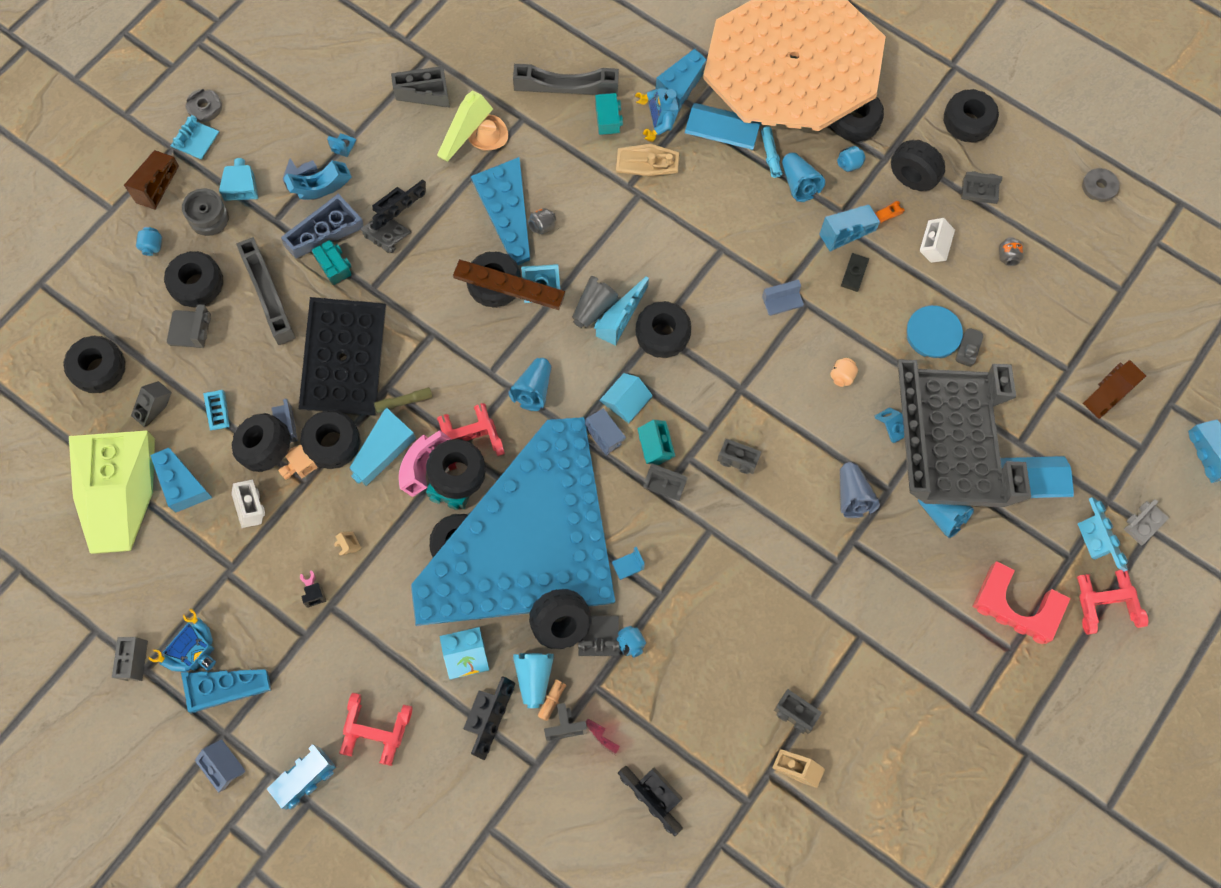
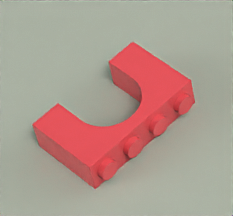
[972,561,1070,644]

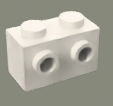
[920,218,955,263]
[232,480,265,528]

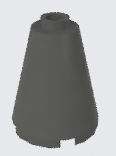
[572,276,621,329]

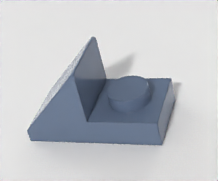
[283,158,319,191]

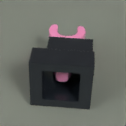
[300,571,327,608]

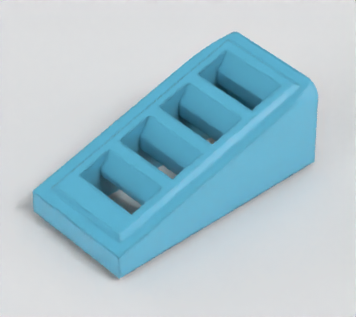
[203,390,230,431]

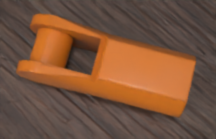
[874,201,905,224]

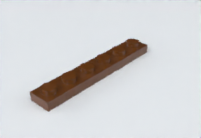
[453,259,565,310]

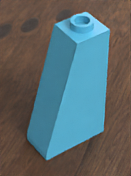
[349,408,416,486]

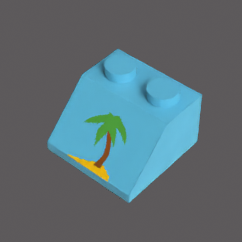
[439,627,490,680]

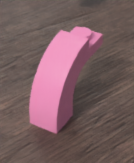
[399,430,452,497]

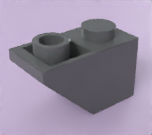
[131,381,172,427]

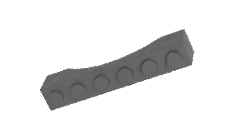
[513,64,619,96]
[236,237,296,345]

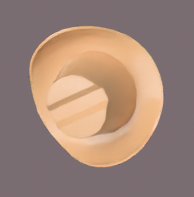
[468,114,508,151]

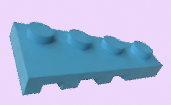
[181,670,271,713]

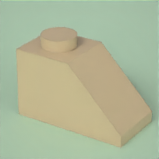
[772,749,825,788]

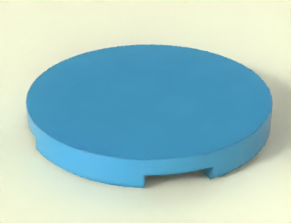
[907,305,963,359]

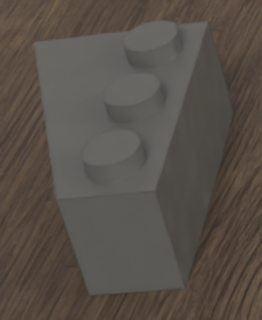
[391,66,450,108]

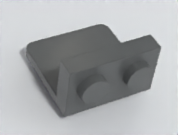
[167,304,211,348]

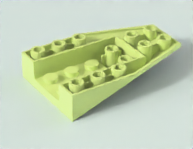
[69,431,155,554]

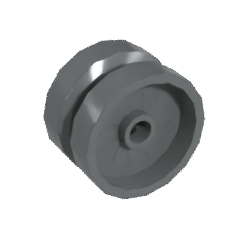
[182,188,229,236]

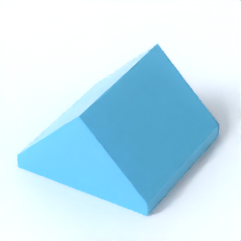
[521,264,560,303]
[600,373,653,424]

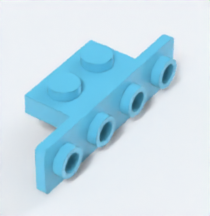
[1078,497,1128,572]

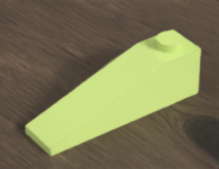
[437,91,493,162]

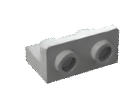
[1124,499,1169,546]

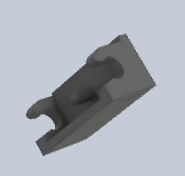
[643,463,688,501]
[112,637,148,681]

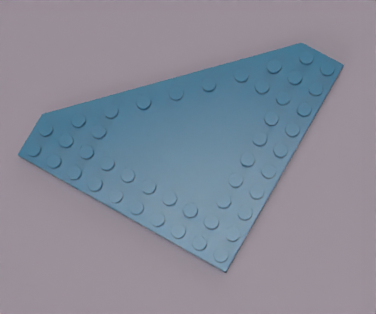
[411,417,615,626]

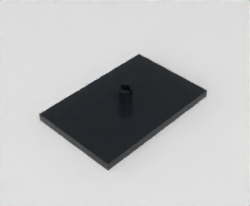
[298,297,386,416]

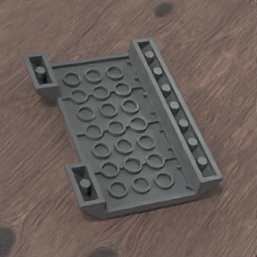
[897,359,1031,507]

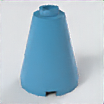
[782,153,825,202]
[509,358,552,411]
[918,499,974,538]

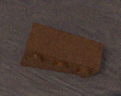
[124,150,179,210]
[1082,359,1147,419]

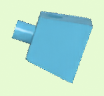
[219,158,258,201]

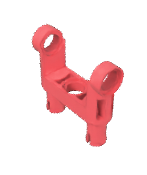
[437,403,505,471]
[1077,570,1148,635]
[339,693,413,766]

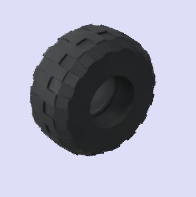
[943,89,999,142]
[831,97,884,142]
[891,140,946,191]
[164,251,223,307]
[466,251,521,308]
[635,301,691,358]
[63,335,126,393]
[300,410,361,469]
[231,413,290,472]
[426,439,486,499]
[429,514,468,557]
[529,589,592,649]

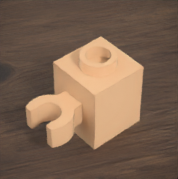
[278,444,318,480]

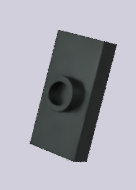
[841,253,869,292]

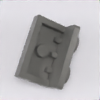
[961,171,1002,204]
[717,438,761,474]
[774,689,822,734]

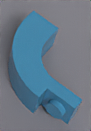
[284,160,352,200]

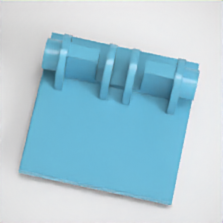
[170,115,219,160]

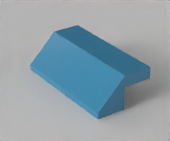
[685,103,761,150]
[1000,456,1074,498]

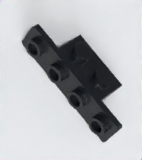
[372,179,426,231]
[463,676,515,760]
[618,766,683,836]

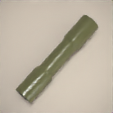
[374,387,432,413]

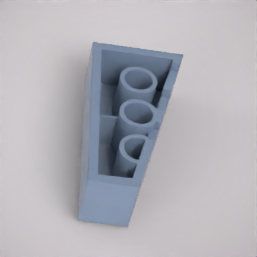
[281,193,363,259]

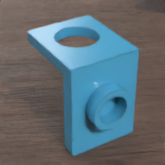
[327,133,356,157]
[874,407,904,443]
[612,547,645,580]

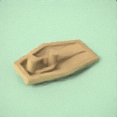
[616,144,679,176]

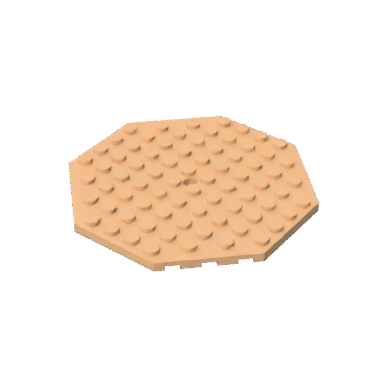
[703,0,886,131]

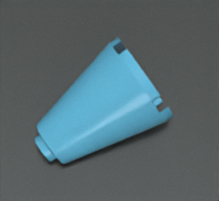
[513,653,554,708]

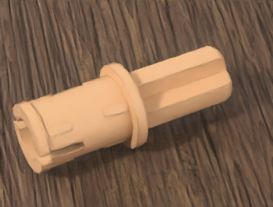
[538,680,566,721]

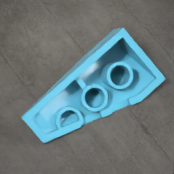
[594,277,649,346]

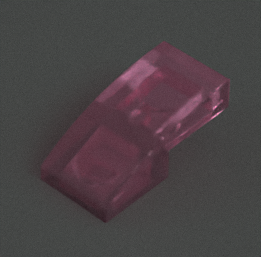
[586,718,620,756]

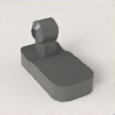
[955,328,983,367]

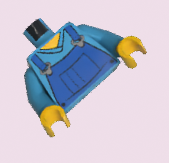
[635,87,678,142]
[148,609,216,672]

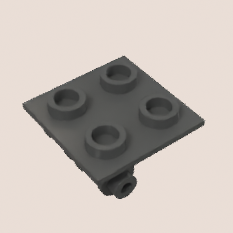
[360,219,411,253]
[578,616,619,656]

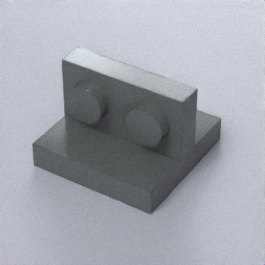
[544,703,587,741]

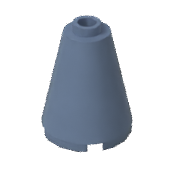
[840,462,880,518]

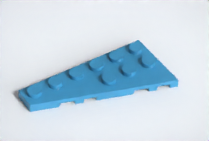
[471,157,530,265]

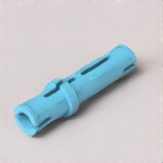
[760,127,782,178]

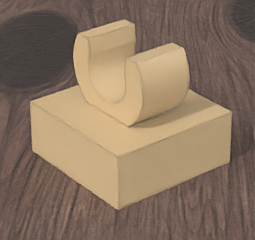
[334,532,361,555]

